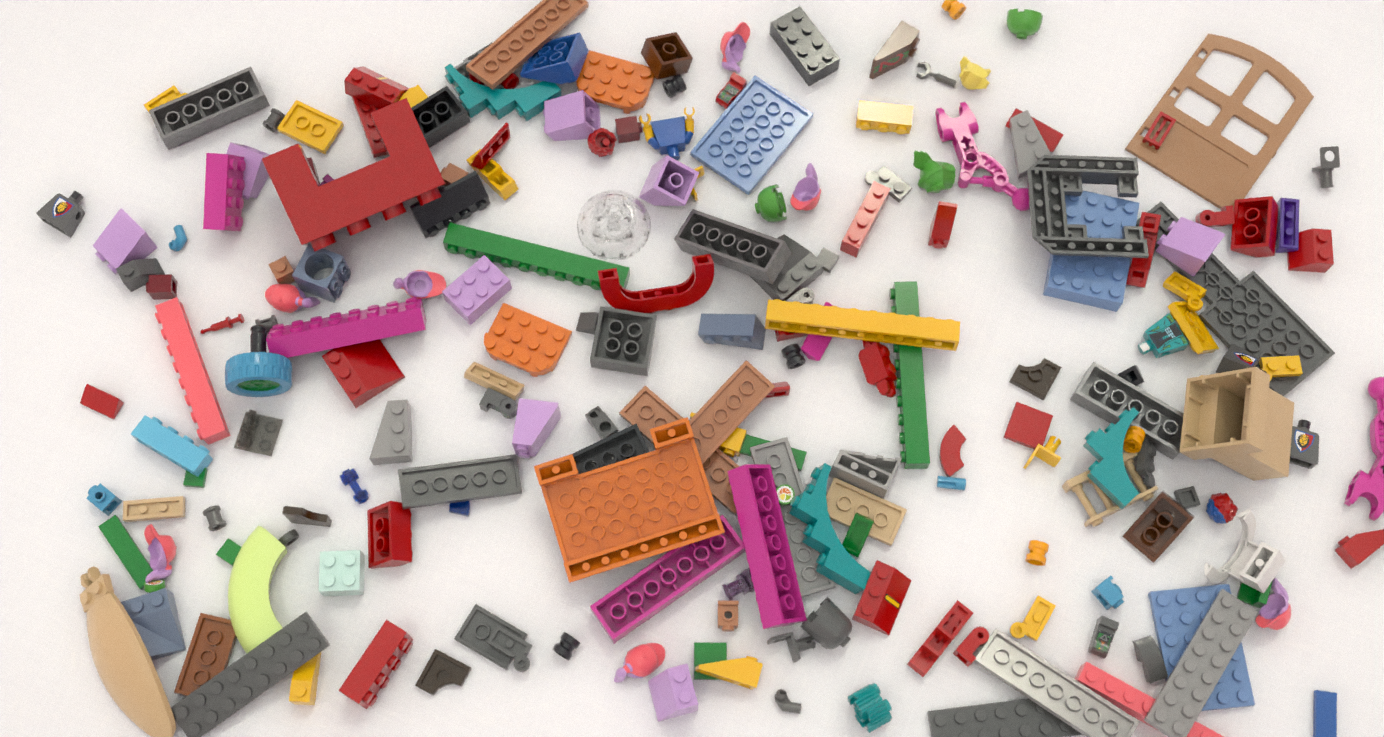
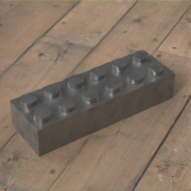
[149,66,270,150]
[674,209,791,284]
[1070,362,1183,460]

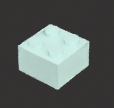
[319,550,365,596]

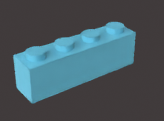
[131,415,213,477]

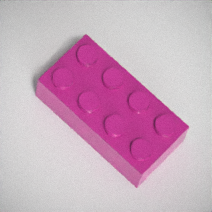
[203,153,246,231]

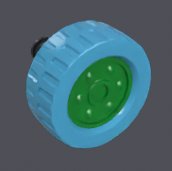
[225,325,292,397]

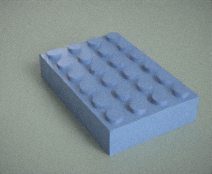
[1043,190,1140,312]

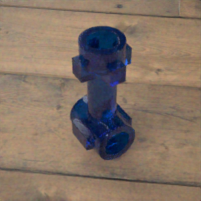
[339,468,369,504]

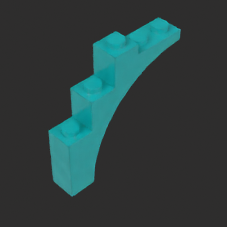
[444,64,562,121]
[789,463,871,594]

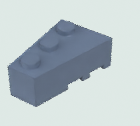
[698,313,766,350]

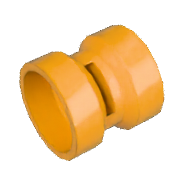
[941,0,966,20]
[1123,426,1145,453]
[1025,540,1049,566]

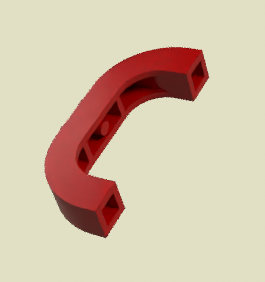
[598,254,714,313]

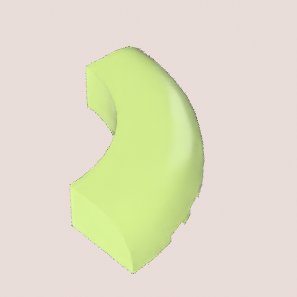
[228,525,287,654]

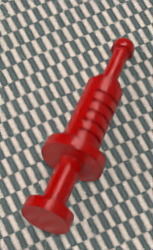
[200,314,245,334]

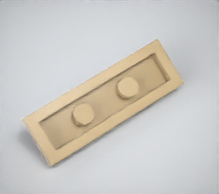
[464,362,525,401]
[123,496,185,522]

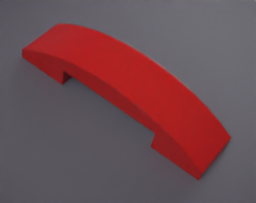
[1126,212,1161,288]

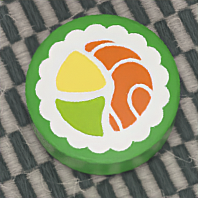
[776,485,795,505]
[144,579,165,593]

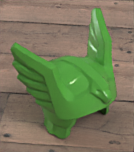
[913,150,956,193]

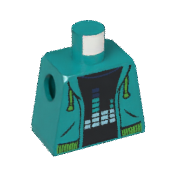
[1138,313,1189,358]

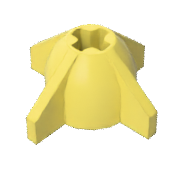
[959,56,991,90]

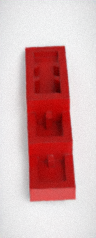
[907,600,973,677]

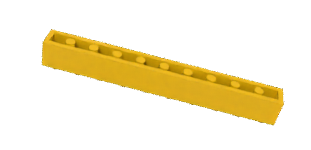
[765,299,960,351]

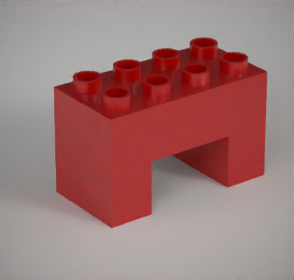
[262,98,445,252]

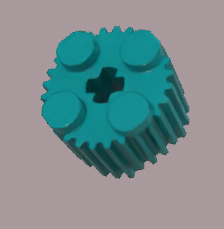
[847,683,892,733]

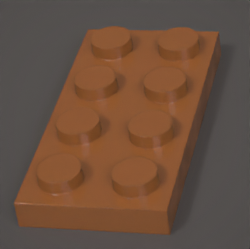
[174,613,237,696]

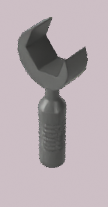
[916,62,957,87]

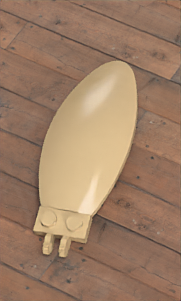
[80,566,176,737]

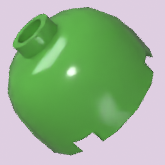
[1007,9,1043,39]
[755,184,787,222]

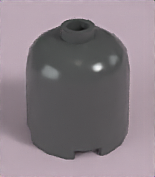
[800,597,852,650]

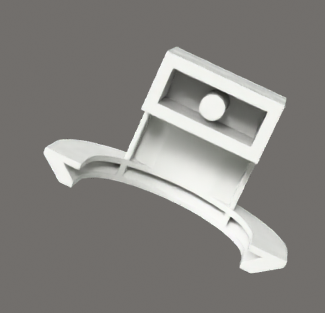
[1204,509,1286,593]

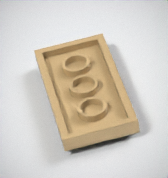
[826,477,907,546]

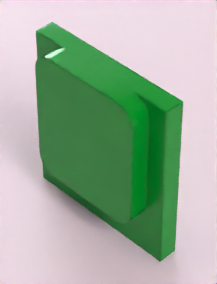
[694,642,727,680]

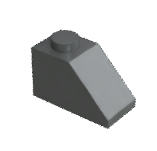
[116,258,165,292]

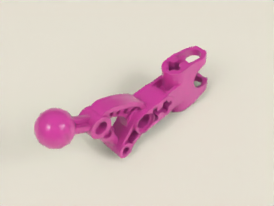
[935,102,1030,211]
[1344,377,1384,521]

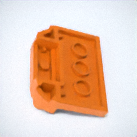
[576,50,655,114]
[484,303,572,377]

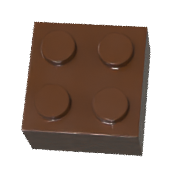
[641,32,693,80]

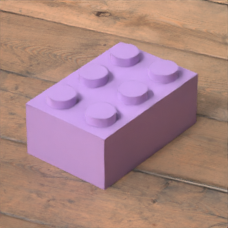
[442,255,512,325]

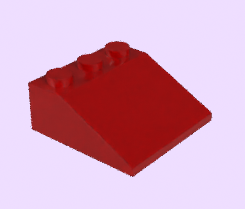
[322,339,405,408]

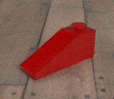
[928,201,958,249]
[1334,529,1384,569]

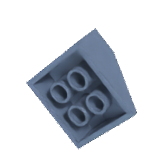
[121,588,186,661]

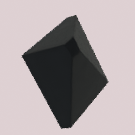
[1118,365,1144,386]

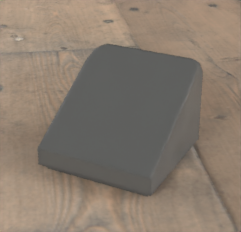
[576,312,599,334]

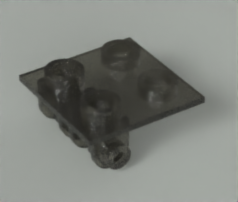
[234,410,283,456]

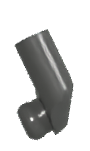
[774,689,801,714]

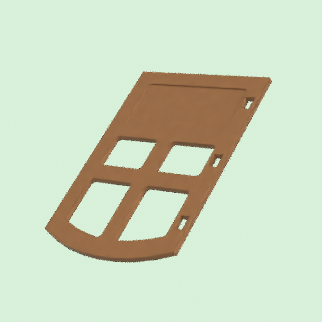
[1125,33,1314,210]

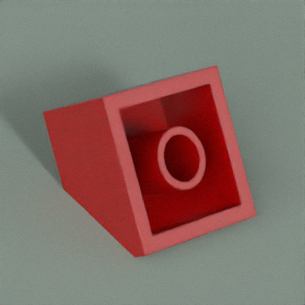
[1287,228,1334,273]

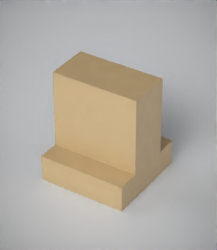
[1180,367,1294,481]

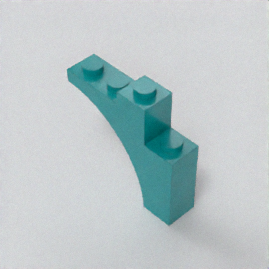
[1083,407,1139,509]

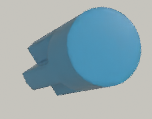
[937,476,966,490]

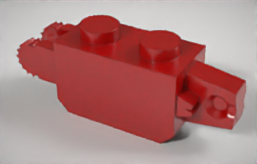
[858,340,897,398]

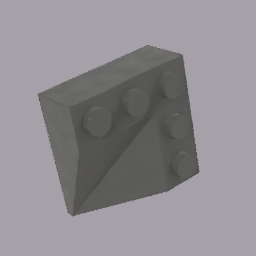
[750,234,824,301]
[590,306,657,376]

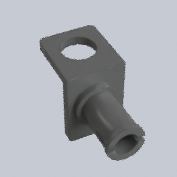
[1312,146,1340,188]
[767,632,816,663]

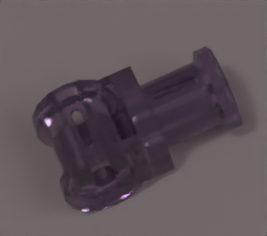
[722,568,755,601]

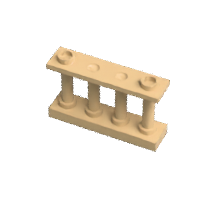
[1062,452,1158,527]

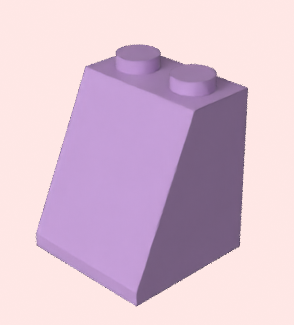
[543,90,601,141]
[226,142,270,200]
[639,155,699,206]
[93,208,158,274]
[1156,217,1225,277]
[512,398,561,458]
[648,664,698,722]

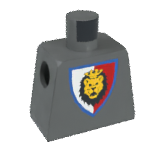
[36,191,85,238]
[1216,344,1267,373]
[1290,420,1319,469]

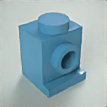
[86,483,122,516]
[1091,576,1124,610]

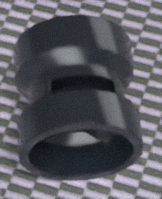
[662,74,687,98]
[781,344,806,369]
[552,632,580,661]

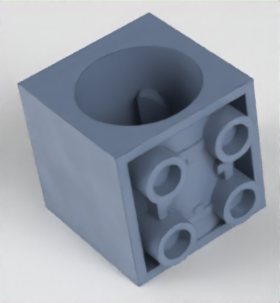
[292,243,351,303]

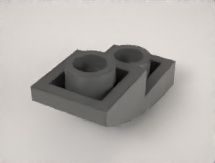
[1133,636,1168,683]

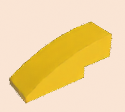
[466,149,519,200]

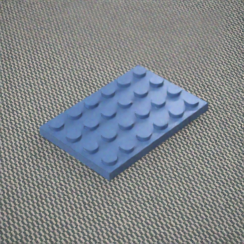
[690,75,813,195]
[1148,584,1255,711]

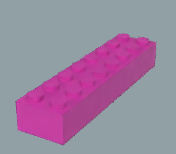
[266,297,426,358]
[727,464,807,629]
[590,515,745,643]

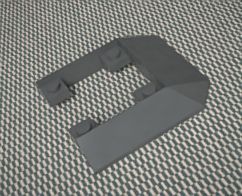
[1027,155,1149,258]

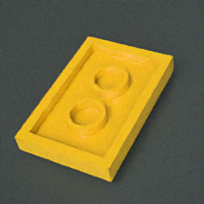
[277,100,344,154]
[1168,301,1219,355]

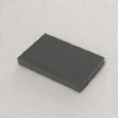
[454,604,528,670]

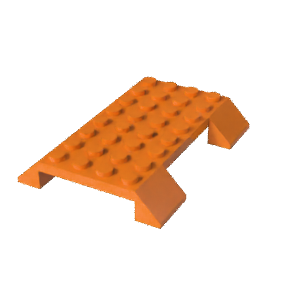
[534,417,725,583]

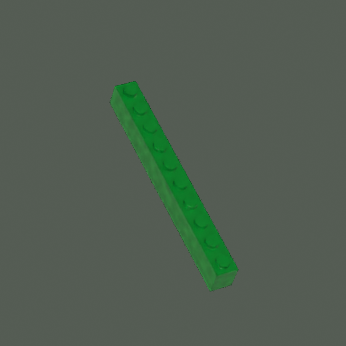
[443,223,630,290]
[889,281,930,469]

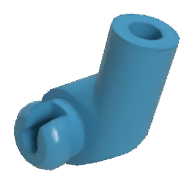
[169,225,187,252]

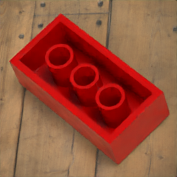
[338,619,413,709]

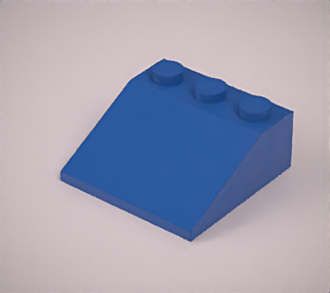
[520,32,589,84]

